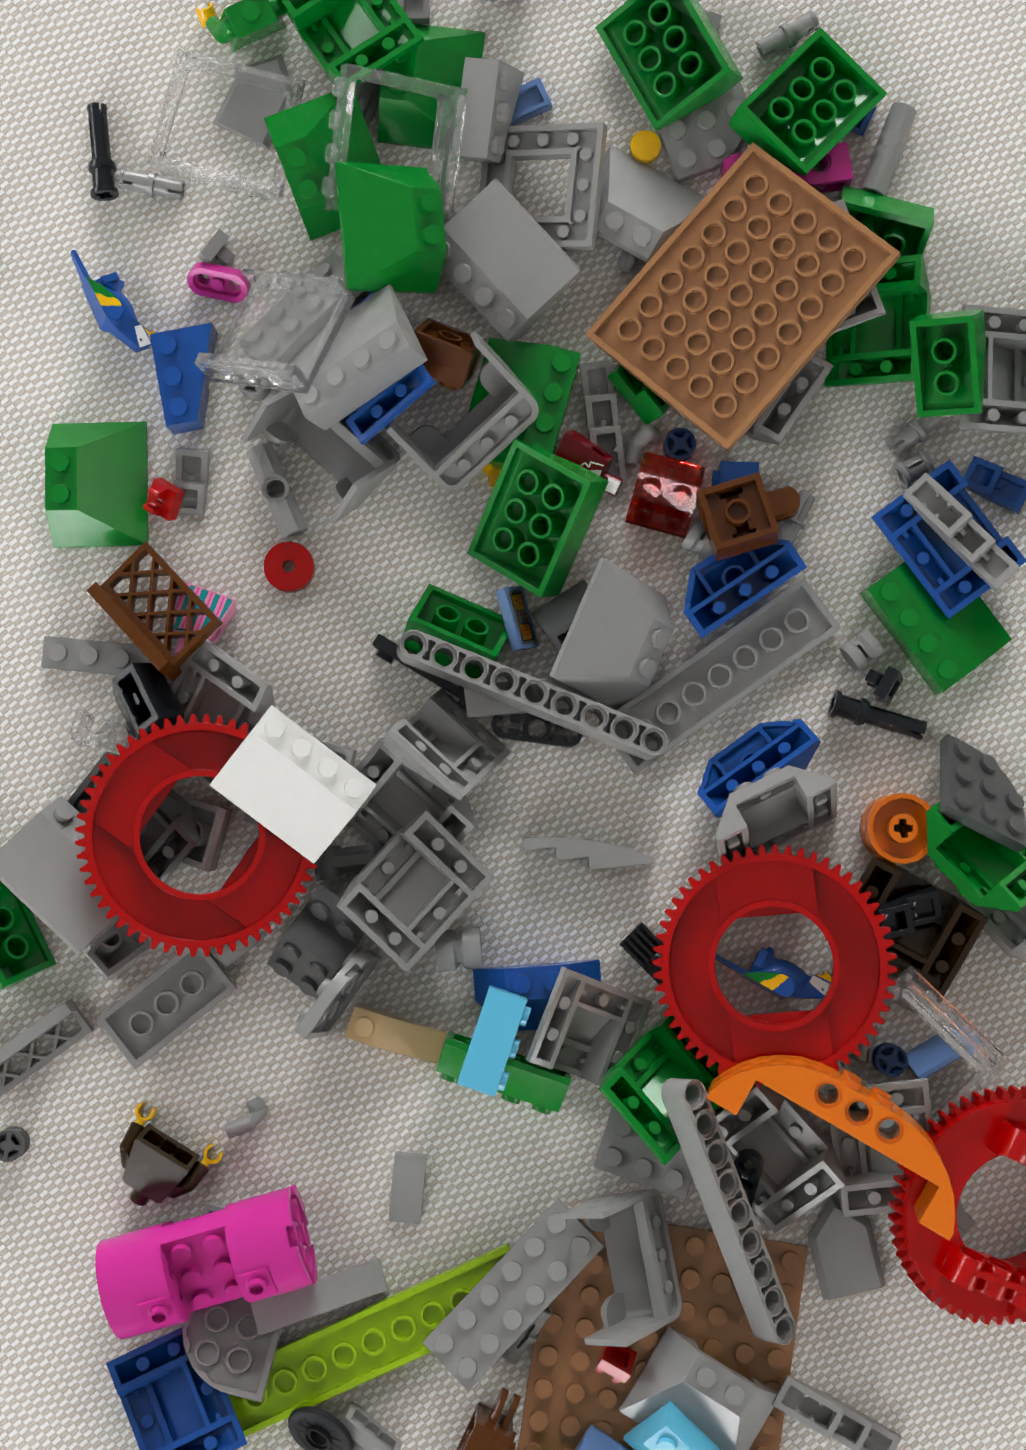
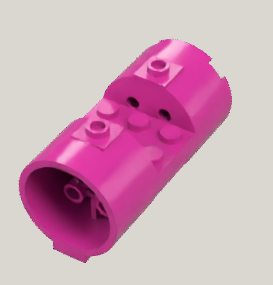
[95,1185,317,1340]

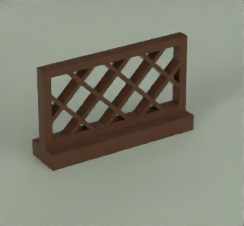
[86,541,223,681]

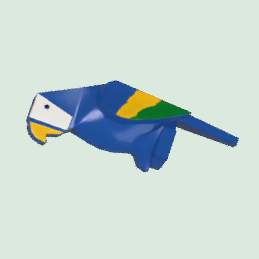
[70,250,155,353]
[716,947,832,999]

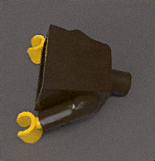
[119,1102,223,1206]

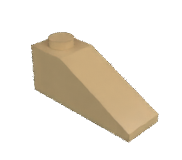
[344,1003,448,1064]

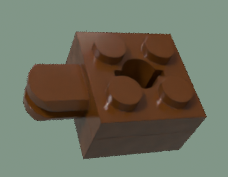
[414,317,486,390]
[696,472,800,561]
[456,1387,521,1450]

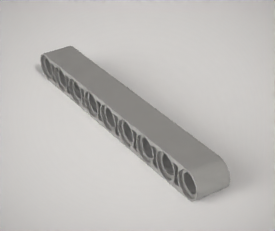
[396,630,669,760]
[661,1078,796,1345]

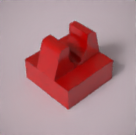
[143,477,185,521]
[596,1346,637,1384]

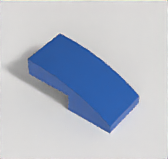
[964,456,1026,514]

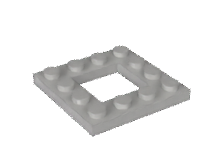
[479,122,608,251]

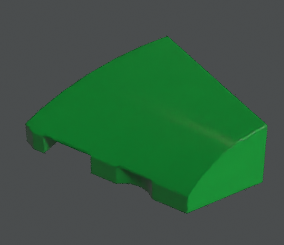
[607,364,670,424]

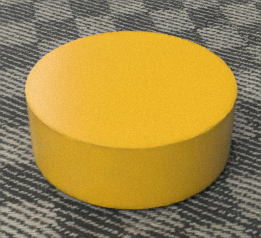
[629,130,661,164]

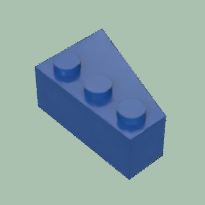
[150,323,218,435]

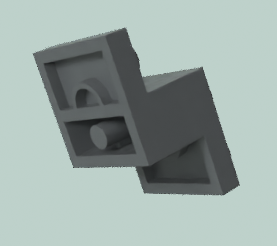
[267,883,365,1000]

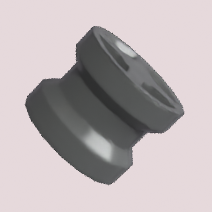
[0,1126,30,1162]

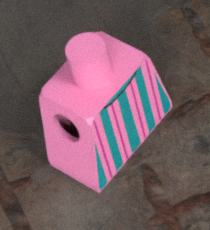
[173,582,237,655]

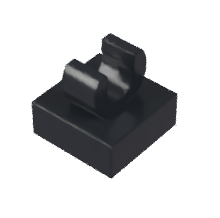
[865,666,903,706]

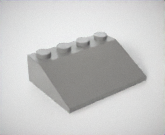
[442,179,582,342]
[290,284,428,431]
[0,796,119,955]

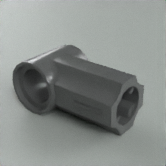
[315,844,376,881]

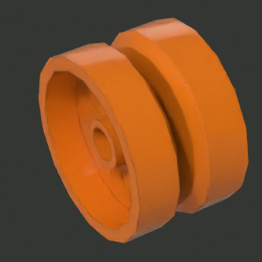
[859,793,931,864]

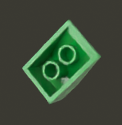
[909,309,986,418]

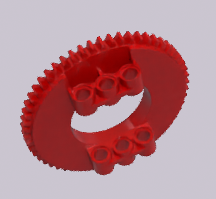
[75,714,317,957]
[652,844,897,1087]
[888,1085,1026,1325]

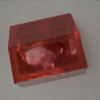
[625,451,705,538]

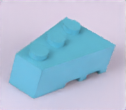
[457,985,531,1097]

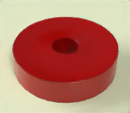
[264,541,315,593]

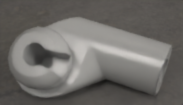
[625,424,661,467]
[225,1097,268,1138]

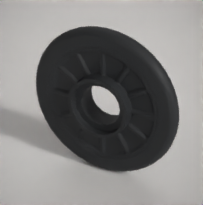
[288,1406,353,1450]

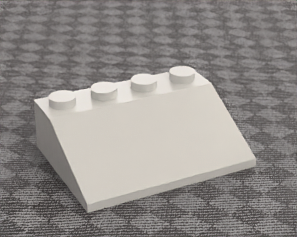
[209,705,377,864]

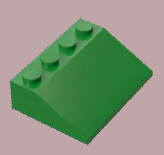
[595,0,744,131]
[728,27,888,176]
[468,338,581,469]
[467,439,609,598]
[860,562,1012,695]

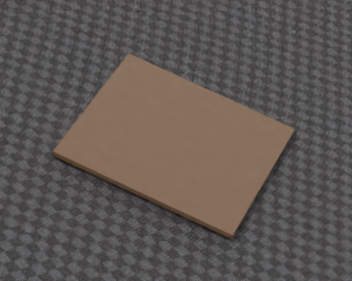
[517,1208,808,1450]

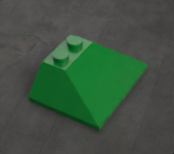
[280,0,424,92]
[378,24,485,152]
[264,87,381,241]
[335,161,446,294]
[825,254,931,388]
[45,421,149,548]
[926,802,1026,912]
[599,1016,729,1165]

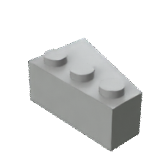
[453,57,524,164]

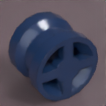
[663,428,696,464]
[872,1042,908,1077]

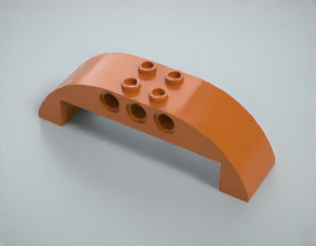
[706,1055,955,1241]

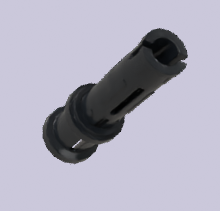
[87,102,119,201]
[828,690,927,740]

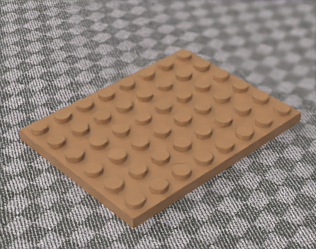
[585,142,900,453]

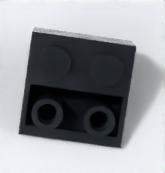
[112,663,184,741]

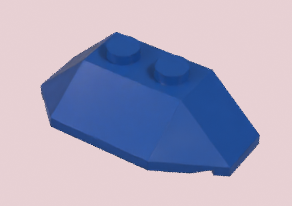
[683,539,807,639]
[697,719,821,818]
[473,959,601,1031]

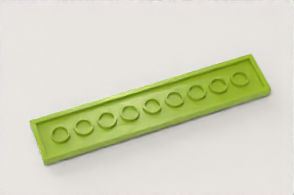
[228,1243,511,1437]

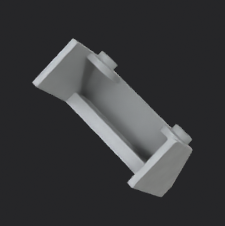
[385,330,539,491]
[240,386,400,523]
[561,1189,682,1347]

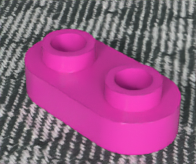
[187,262,251,303]

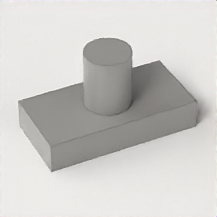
[340,1402,403,1450]

